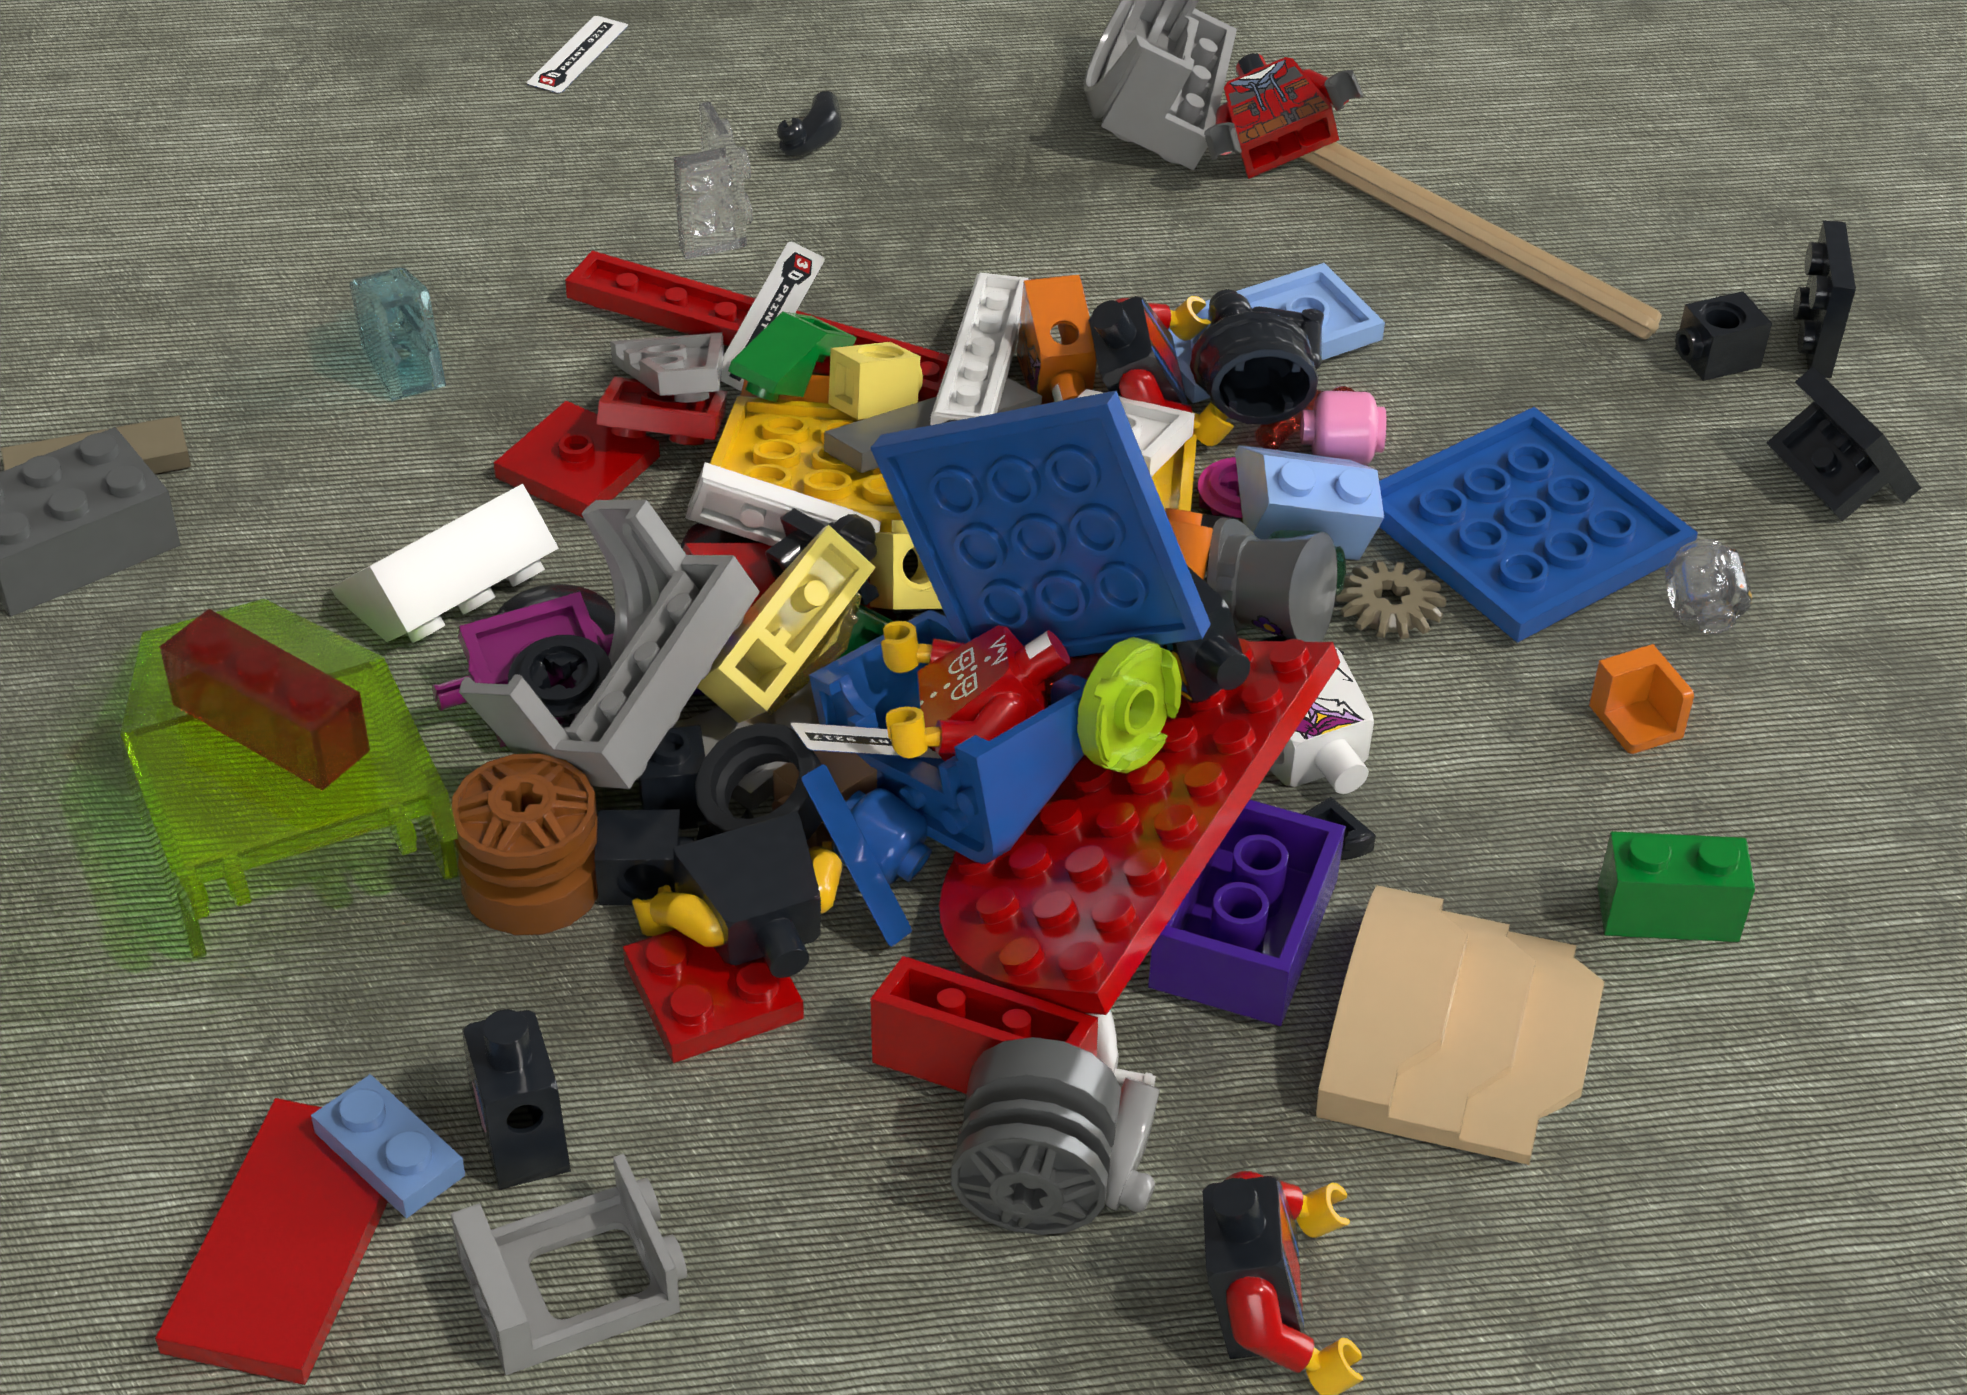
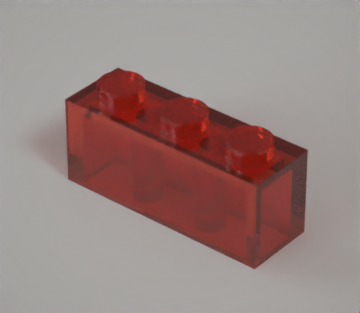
[159,609,370,791]

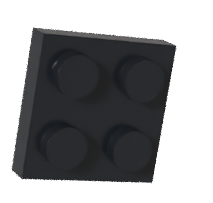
[1793,220,1856,378]

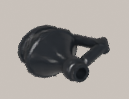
[1190,289,1324,425]

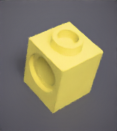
[828,342,923,420]
[870,520,942,610]

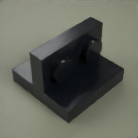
[1766,366,1921,522]

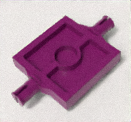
[432,592,614,748]

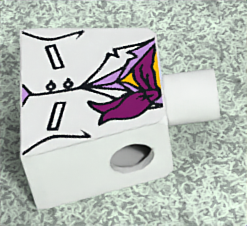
[1270,648,1374,794]

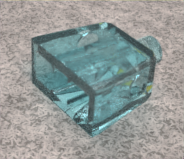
[350,268,446,401]

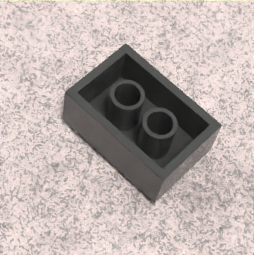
[0,427,181,617]

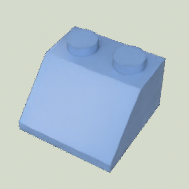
[1235,445,1384,561]

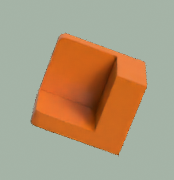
[1589,644,1694,754]

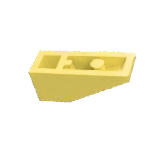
[697,525,876,723]

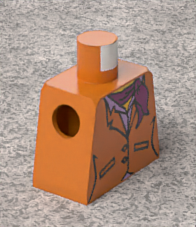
[1016,275,1097,405]

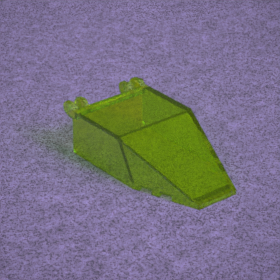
[120,599,458,960]

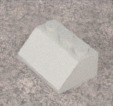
[330,484,558,643]

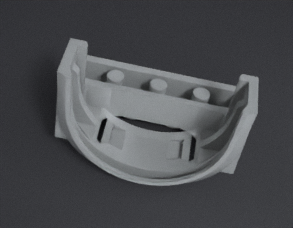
[1084,0,1237,171]
[459,500,760,789]

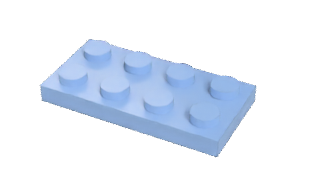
[1168,263,1385,403]

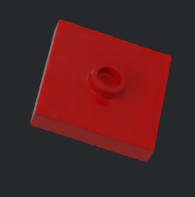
[494,401,660,518]

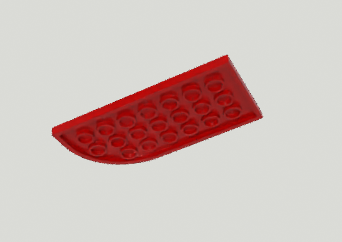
[939,639,1341,1015]

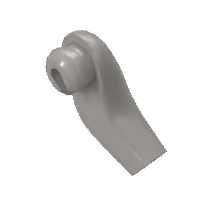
[1105,1077,1160,1212]

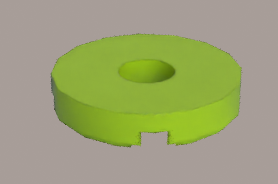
[1077,637,1182,773]

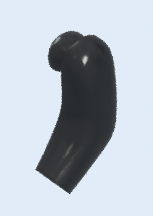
[777,91,842,157]

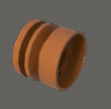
[451,753,598,935]

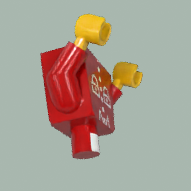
[881,621,1071,761]

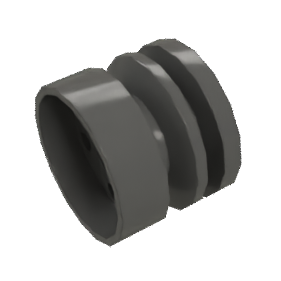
[951,1037,1121,1235]

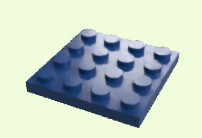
[870,391,1211,657]
[1379,407,1698,643]

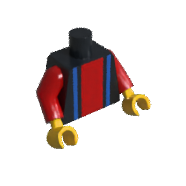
[1089,296,1234,446]
[1202,1171,1363,1395]

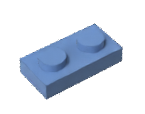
[311,1074,465,1219]

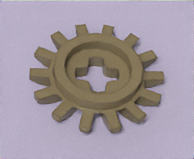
[1336,560,1446,639]

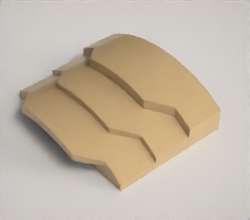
[1316,885,1604,1165]

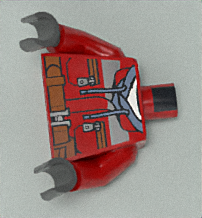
[1204,53,1364,179]

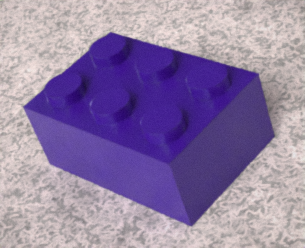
[1148,800,1346,1026]

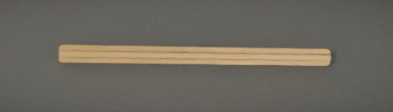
[1299,142,1662,339]

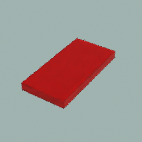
[155,1098,388,1385]

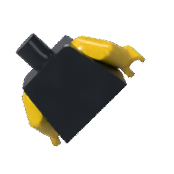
[632,811,843,978]

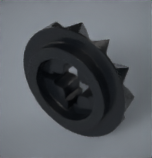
[508,635,612,725]

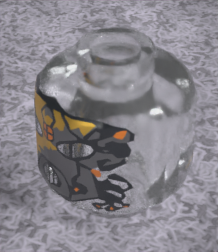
[1665,539,1752,634]

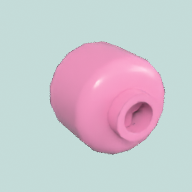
[1300,391,1386,466]

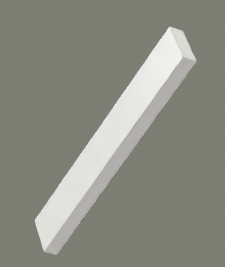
[930,273,1031,425]

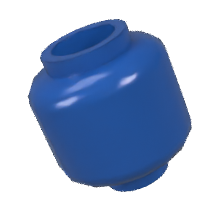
[833,788,932,885]

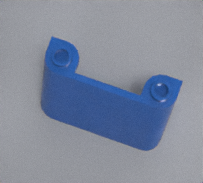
[809,609,1087,864]

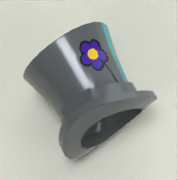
[1206,517,1337,642]

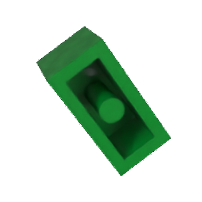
[1597,831,1756,942]

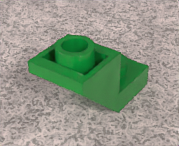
[728,311,857,402]

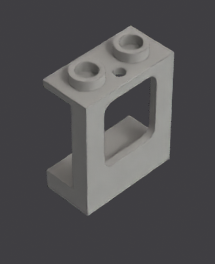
[451,1153,687,1375]

